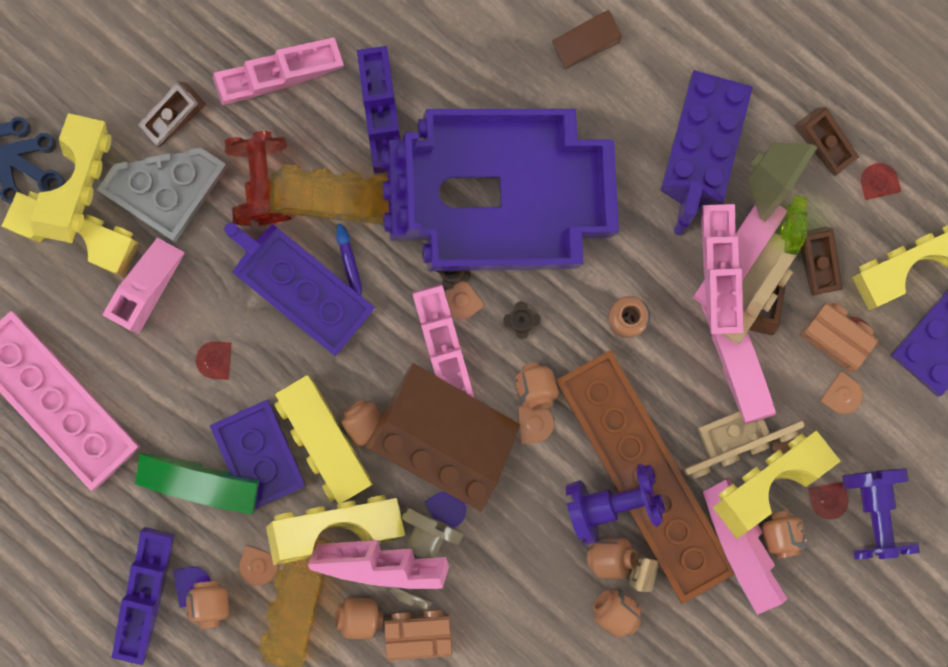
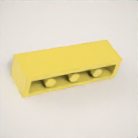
[274,375,374,504]

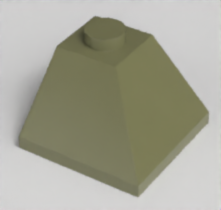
[747,143,817,222]

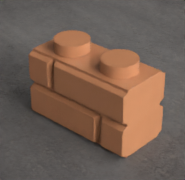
[800,302,879,373]
[384,609,452,661]

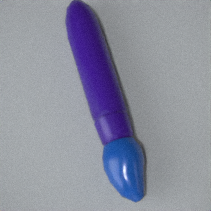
[336,223,362,296]

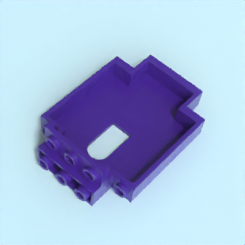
[381,109,619,271]

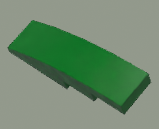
[135,453,260,515]

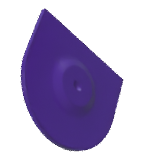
[424,491,466,528]
[173,567,211,608]

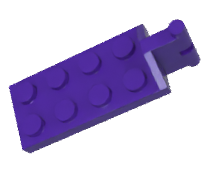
[660,70,753,236]
[224,223,375,356]

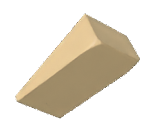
[629,555,659,592]

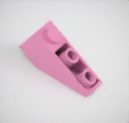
[102,237,185,334]

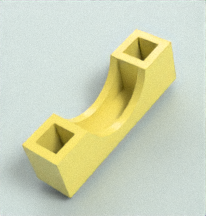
[29,113,111,243]
[2,191,139,278]
[852,225,948,310]
[713,430,841,539]
[266,495,405,565]

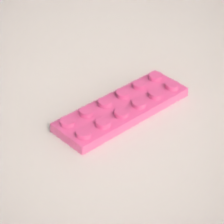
[0,311,141,491]

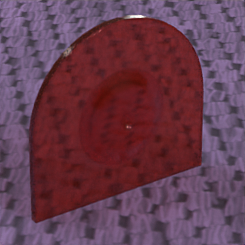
[861,163,901,200]
[196,342,232,380]
[808,482,849,519]

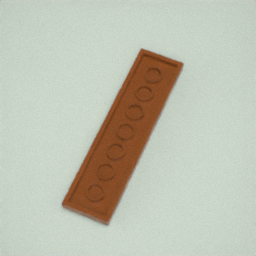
[556,350,735,604]

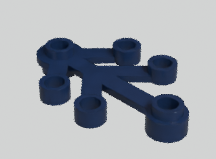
[0,117,66,204]

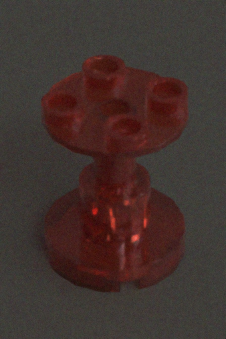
[224,131,296,226]

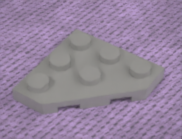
[96,147,228,243]

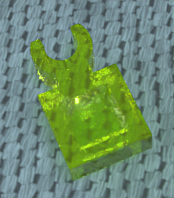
[781,195,808,255]

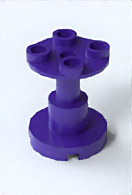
[566,464,665,546]
[842,468,920,560]

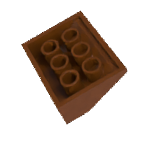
[365,363,520,512]

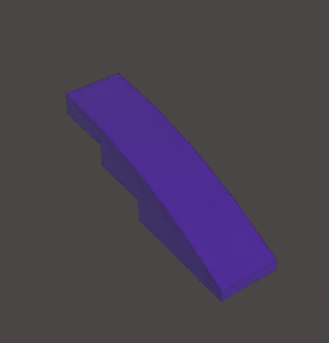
[357,46,401,174]
[111,527,175,665]

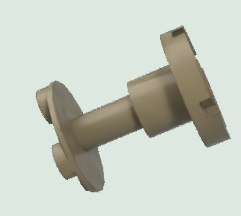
[373,506,464,610]

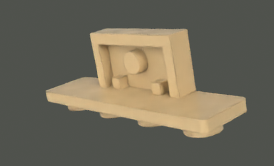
[721,233,800,344]
[681,411,805,479]

